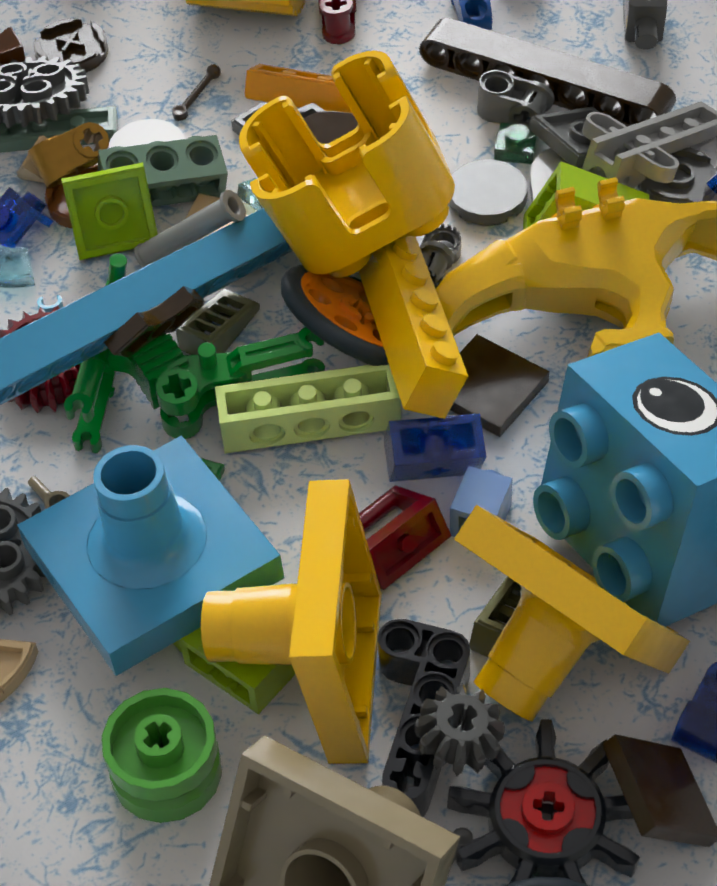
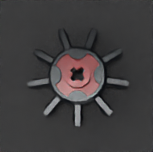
[447,719,640,884]

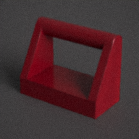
[359,485,452,590]

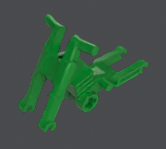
[64,253,325,454]

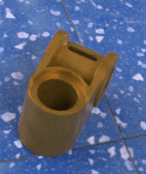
[28,122,109,188]

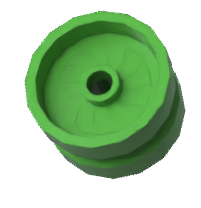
[102,688,222,823]

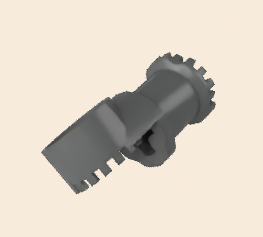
[420,224,461,289]

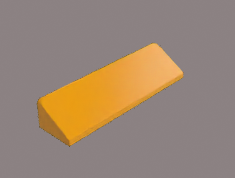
[245,64,352,113]

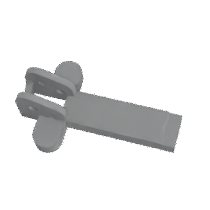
[582,101,717,188]

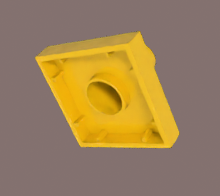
[201,479,382,764]
[454,505,690,721]

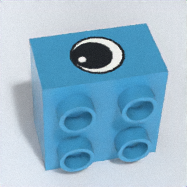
[533,333,717,627]

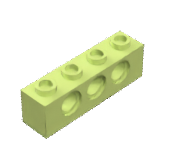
[215,364,402,453]

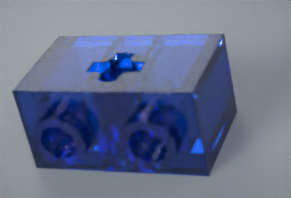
[384,413,487,482]

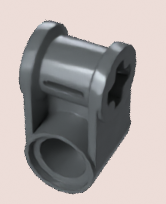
[477,70,555,133]

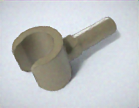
[28,476,70,509]

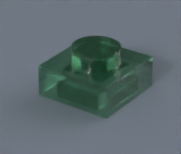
[494,122,538,164]

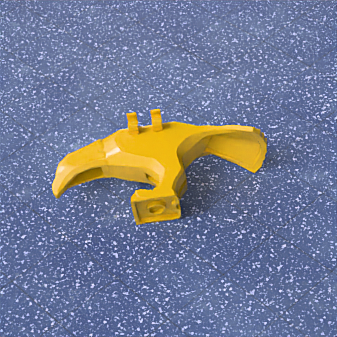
[436,177,717,358]

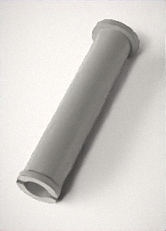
[134,190,246,267]

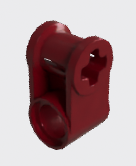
[318,0,356,44]

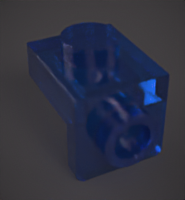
[0,187,54,251]

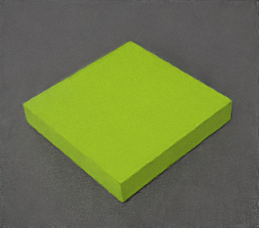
[61,162,158,260]

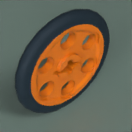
[281,265,389,366]

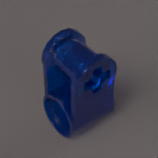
[671,662,717,763]

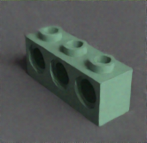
[98,135,228,207]

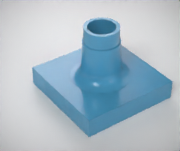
[17,435,285,676]

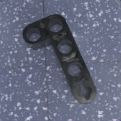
[378,619,470,817]

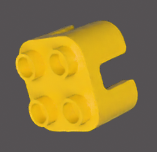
[239,51,455,278]

